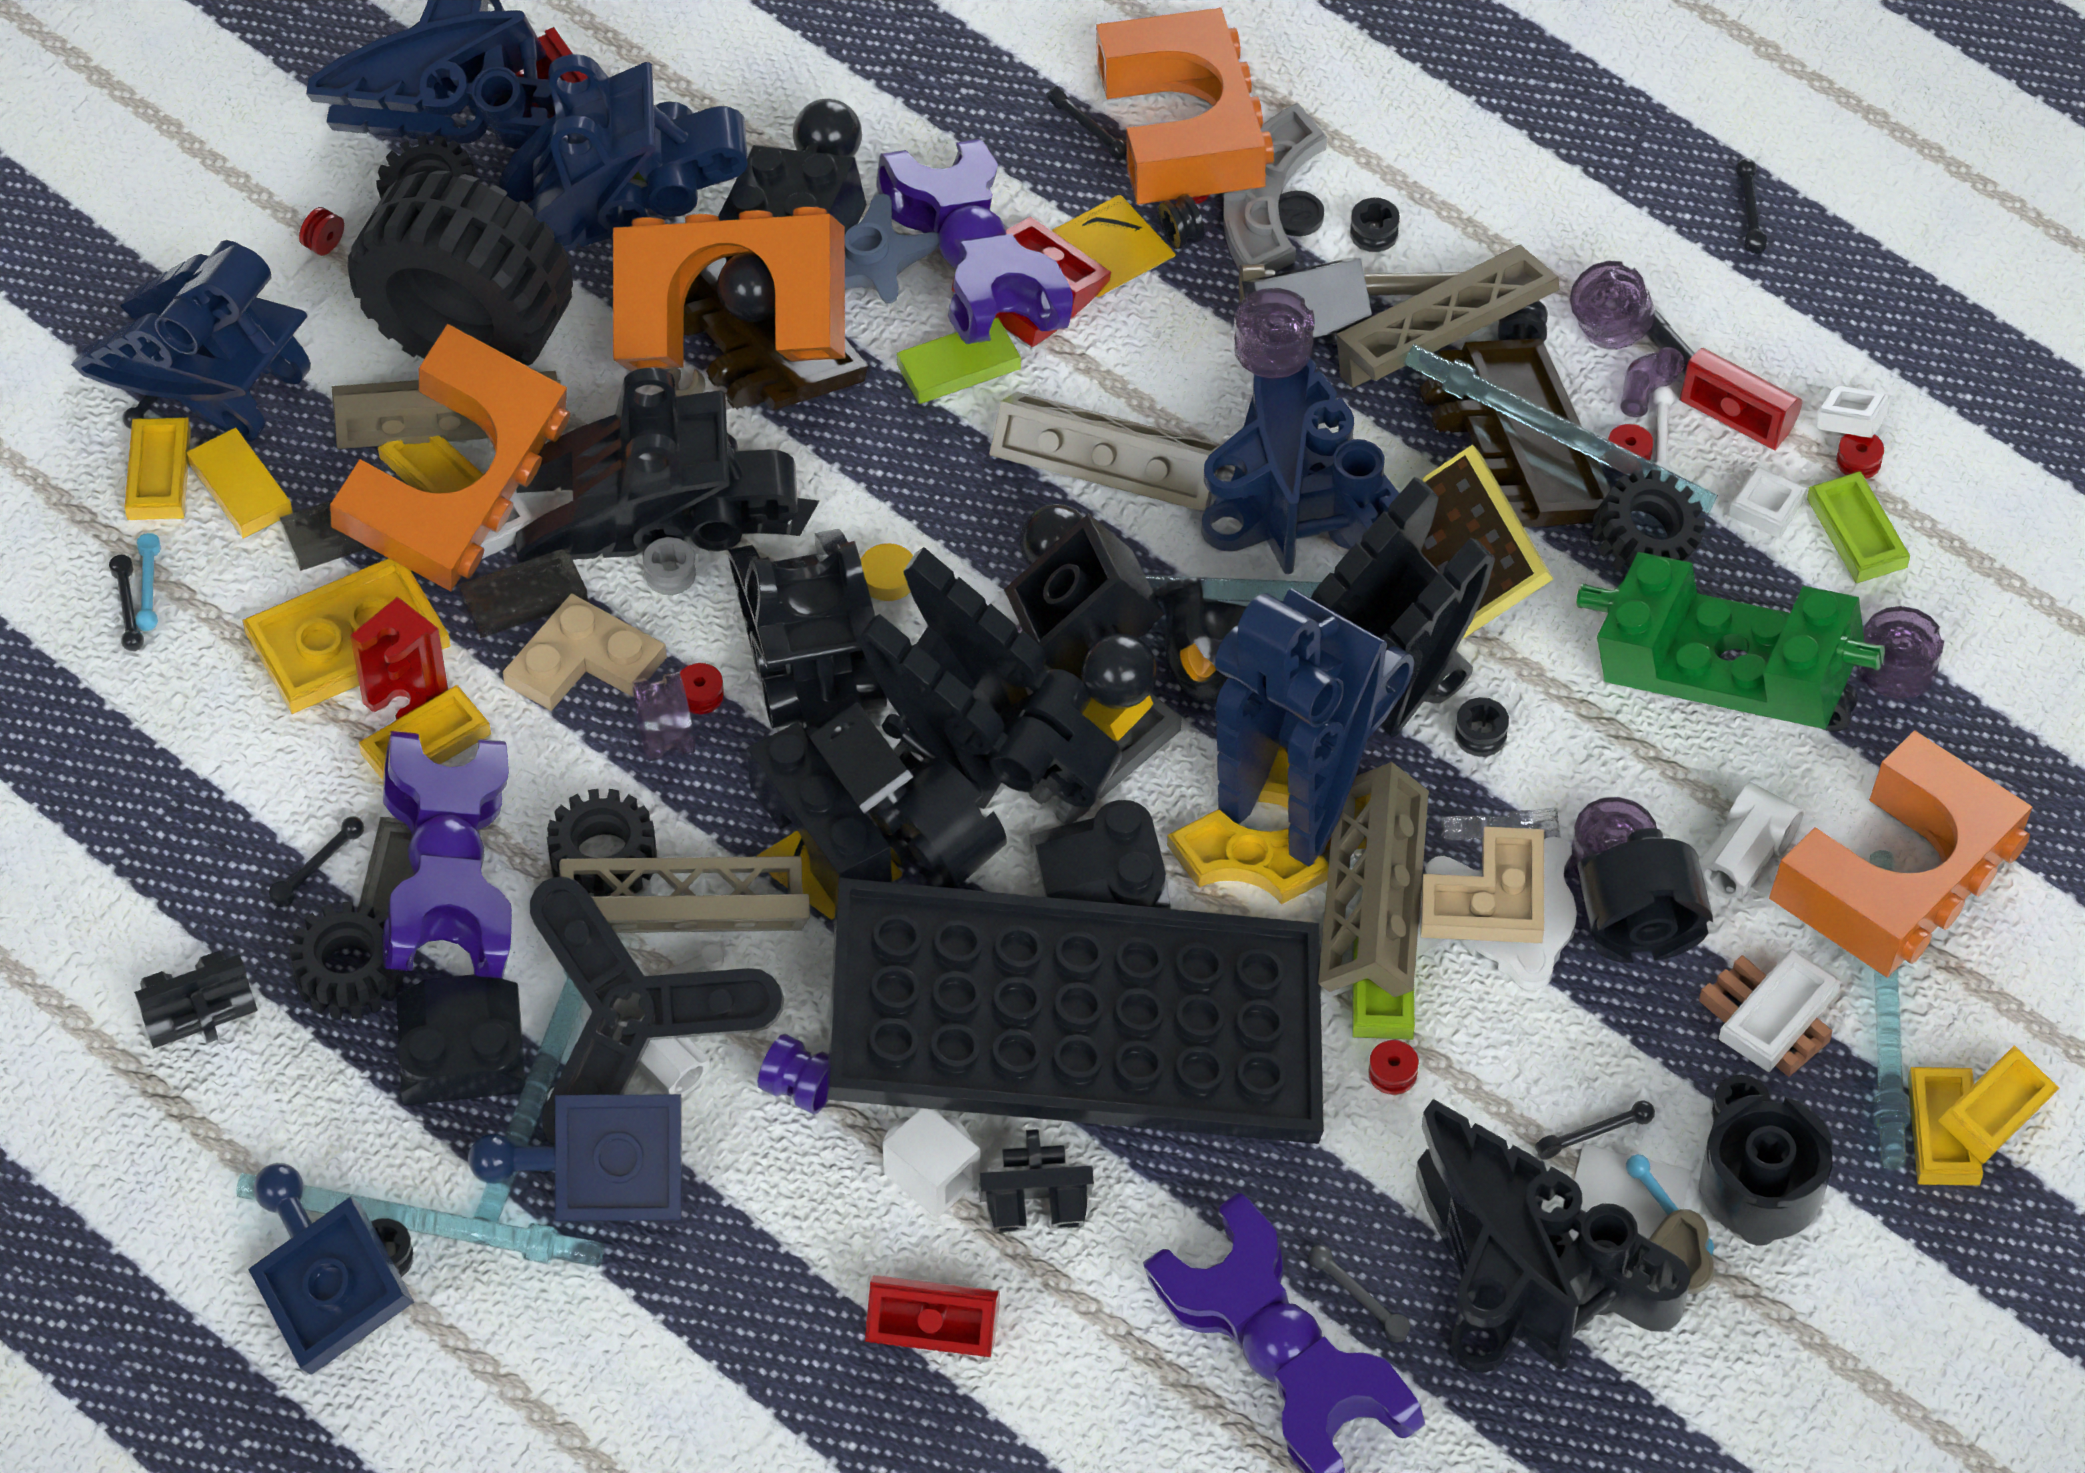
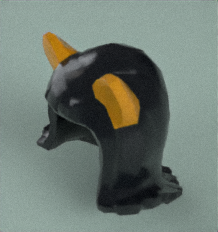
[1152,578,1247,703]

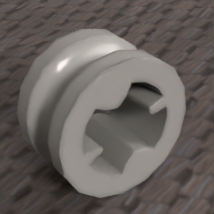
[643,537,696,595]

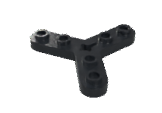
[530,877,784,1145]

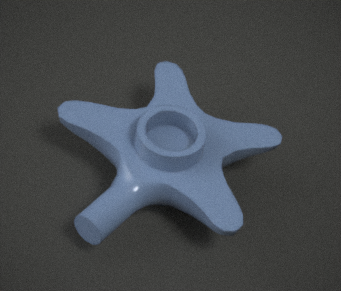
[845,193,940,304]

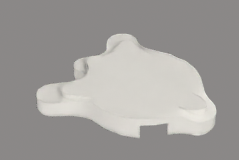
[1425,836,1577,990]

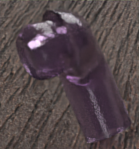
[1620,347,1684,417]

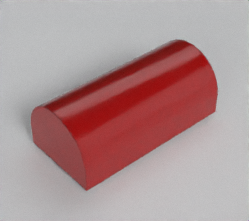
[1679,348,1802,451]
[865,1275,1000,1358]

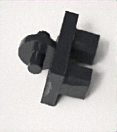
[134,950,258,1049]
[979,1129,1094,1233]

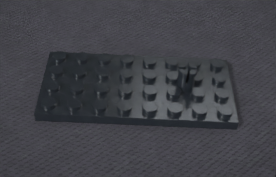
[827,878,1324,1144]

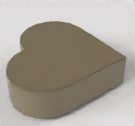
[1649,1209,1714,1294]

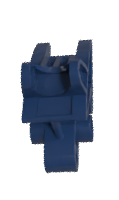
[306,0,556,149]
[499,54,748,252]
[71,240,311,441]
[1201,314,1400,574]
[1215,588,1414,867]

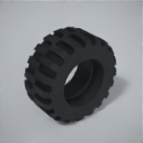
[348,170,573,366]

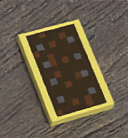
[1420,445,1553,640]

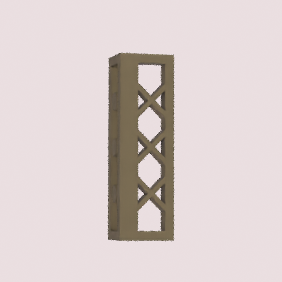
[1336,245,1559,388]
[332,371,561,449]
[989,392,1221,512]
[1318,762,1429,998]
[559,856,810,933]

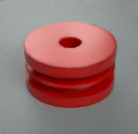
[299,207,344,256]
[1606,424,1653,473]
[1836,434,1884,479]
[676,663,724,714]
[1368,1040,1419,1095]

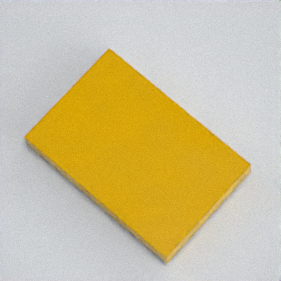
[242,558,451,714]

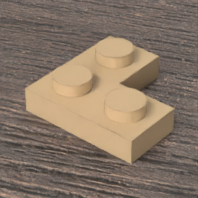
[503,593,667,711]
[1421,827,1544,943]

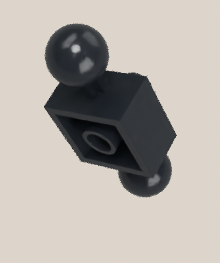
[717,98,867,323]
[1004,504,1164,709]

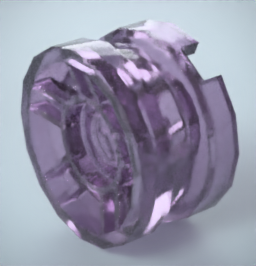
[1569,261,1655,350]
[1233,288,1315,378]
[1857,606,1944,699]
[632,672,695,762]
[1571,797,1657,878]

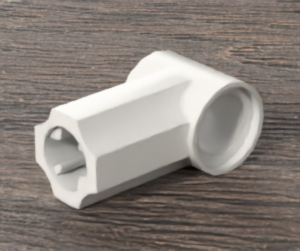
[1700,782,1804,900]
[613,993,710,1098]

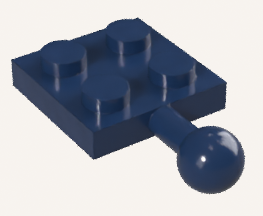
[468,1094,682,1221]
[248,1163,414,1375]

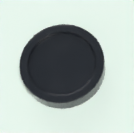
[1278,191,1325,237]

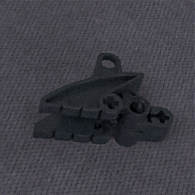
[516,368,798,563]
[1280,477,1495,753]
[727,529,887,729]
[858,547,1122,809]
[1415,1099,1690,1373]

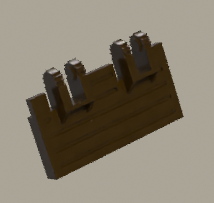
[684,258,869,410]
[1419,338,1611,527]

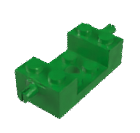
[1576,552,1885,730]

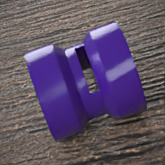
[757,1033,829,1115]

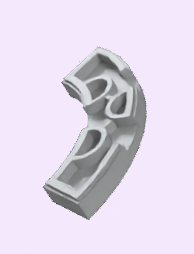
[1223,103,1327,272]

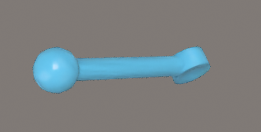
[135,533,161,631]
[1626,1154,1714,1257]

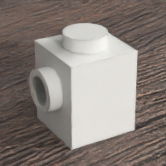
[883,1108,981,1219]

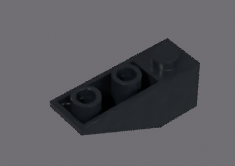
[804,694,913,813]

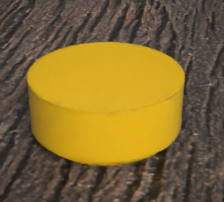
[861,543,913,601]

